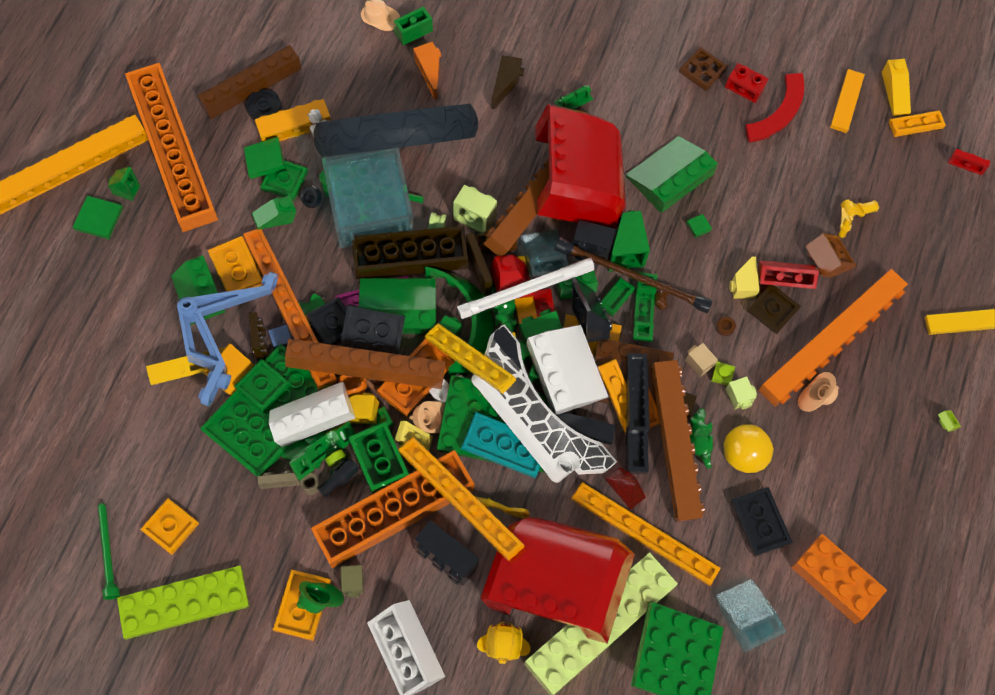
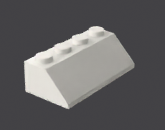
[269,382,356,447]
[367,600,445,695]

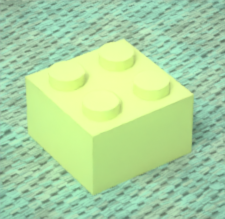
[453,185,497,233]

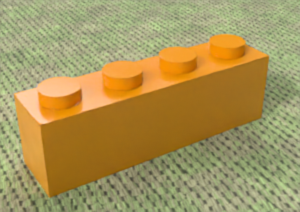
[255,99,331,142]

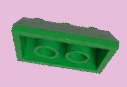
[171,255,225,325]

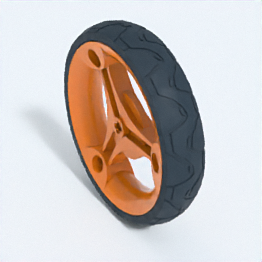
[314,104,478,157]

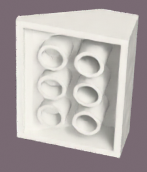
[526,325,608,415]

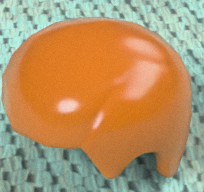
[338,375,367,397]

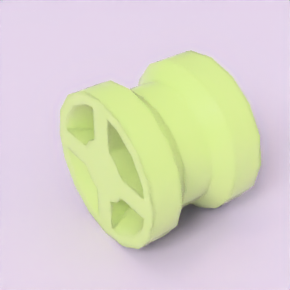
[428,212,447,229]

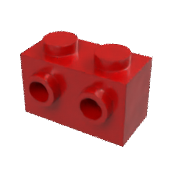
[725,63,769,103]

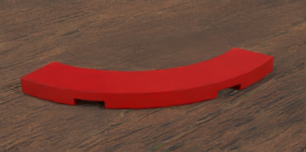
[745,73,804,143]

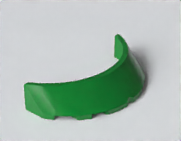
[425,267,494,378]

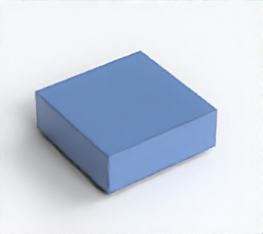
[268,325,291,349]

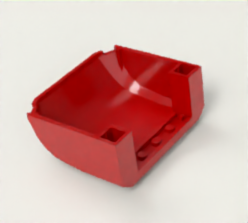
[535,104,626,229]
[480,517,635,644]

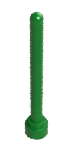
[98,503,120,600]

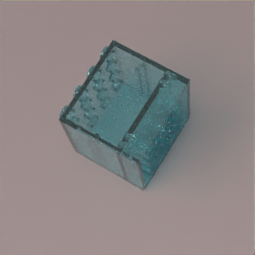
[322,148,413,248]

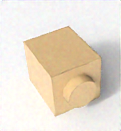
[685,343,718,377]

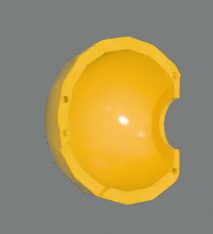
[723,424,774,473]

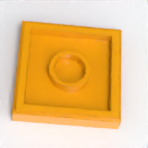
[203,343,254,396]
[140,498,199,555]

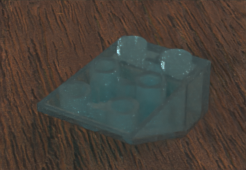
[521,230,568,280]
[715,579,786,653]

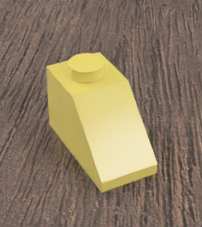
[729,257,760,299]

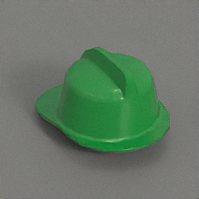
[297,581,344,614]

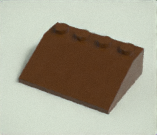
[593,339,674,407]

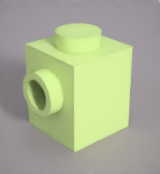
[726,377,757,409]

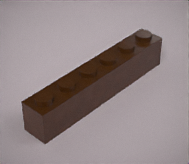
[197,45,301,120]

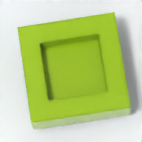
[711,362,735,386]
[938,410,961,432]

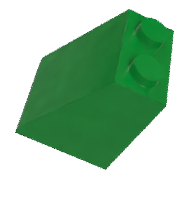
[608,210,650,272]

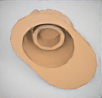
[361,0,400,31]
[798,372,839,412]
[409,401,445,433]

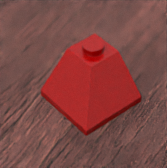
[490,255,536,299]

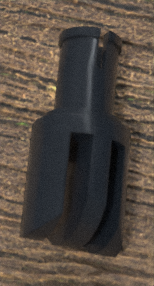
[317,459,358,498]

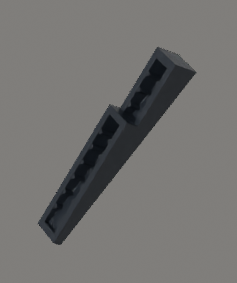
[626,353,650,474]

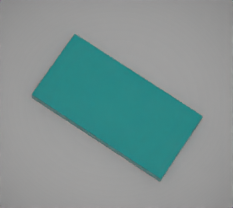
[461,412,540,478]

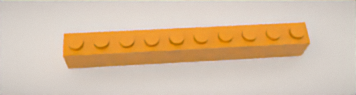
[0,115,148,215]

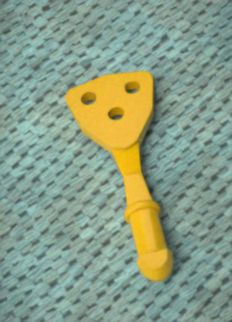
[475,496,530,519]

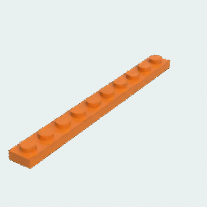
[243,229,337,390]

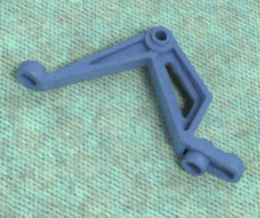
[177,272,279,407]

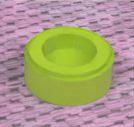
[325,449,346,467]

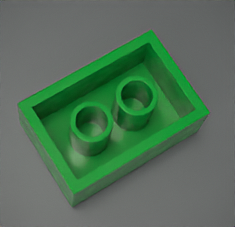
[348,422,409,495]

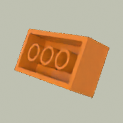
[791,534,887,624]

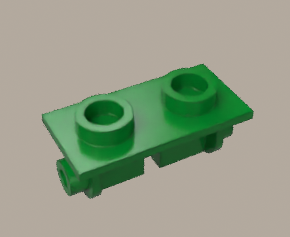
[554,85,593,110]

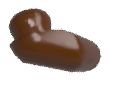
[655,284,672,310]

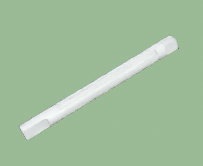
[457,258,594,319]

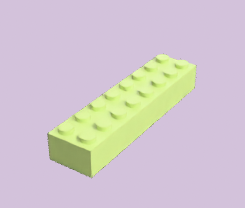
[524,552,678,695]

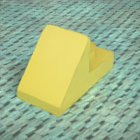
[395,421,433,451]

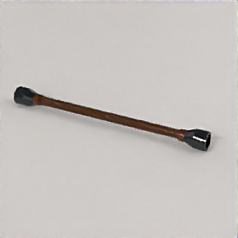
[554,236,713,314]

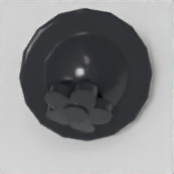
[301,185,322,208]

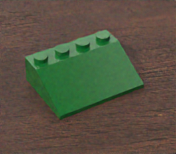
[625,136,718,213]
[359,279,436,334]

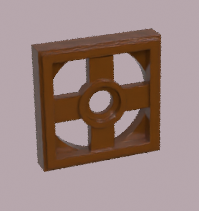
[679,47,728,91]

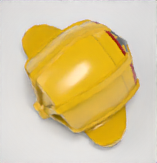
[476,621,531,664]

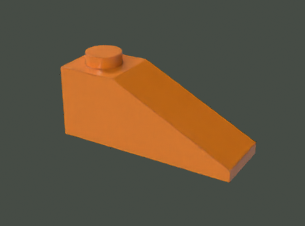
[413,41,441,99]

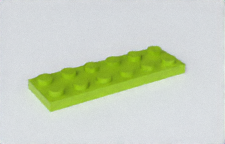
[117,565,250,640]

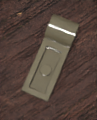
[258,470,320,495]

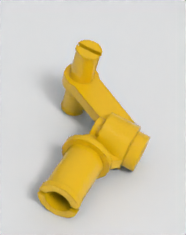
[838,199,879,238]

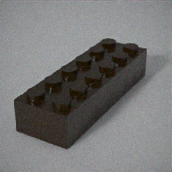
[352,226,468,280]

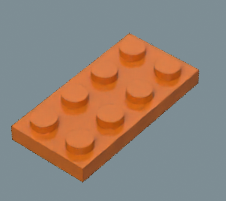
[377,339,455,417]

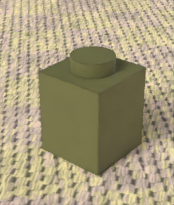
[341,565,364,598]

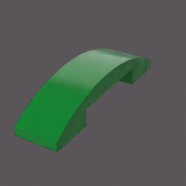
[633,272,658,342]
[289,421,355,480]

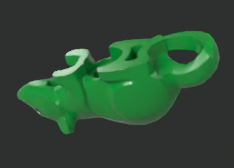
[492,282,517,333]
[689,408,713,469]

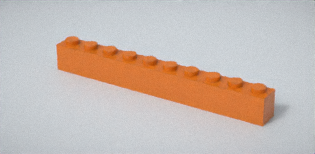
[759,269,908,407]

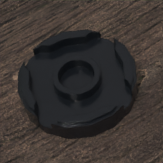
[246,89,282,120]

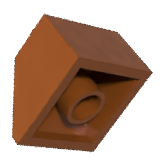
[806,233,857,277]

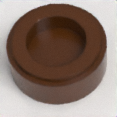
[716,317,736,336]

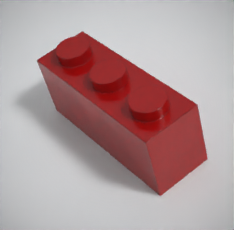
[757,260,819,289]

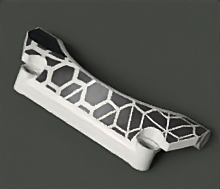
[472,325,617,483]

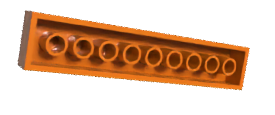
[125,63,218,232]

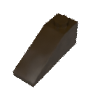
[491,55,525,109]

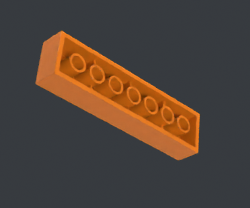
[311,450,475,569]

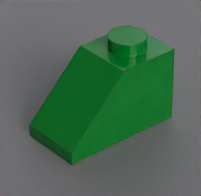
[108,167,140,201]
[252,196,296,230]

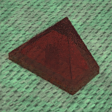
[605,467,646,510]

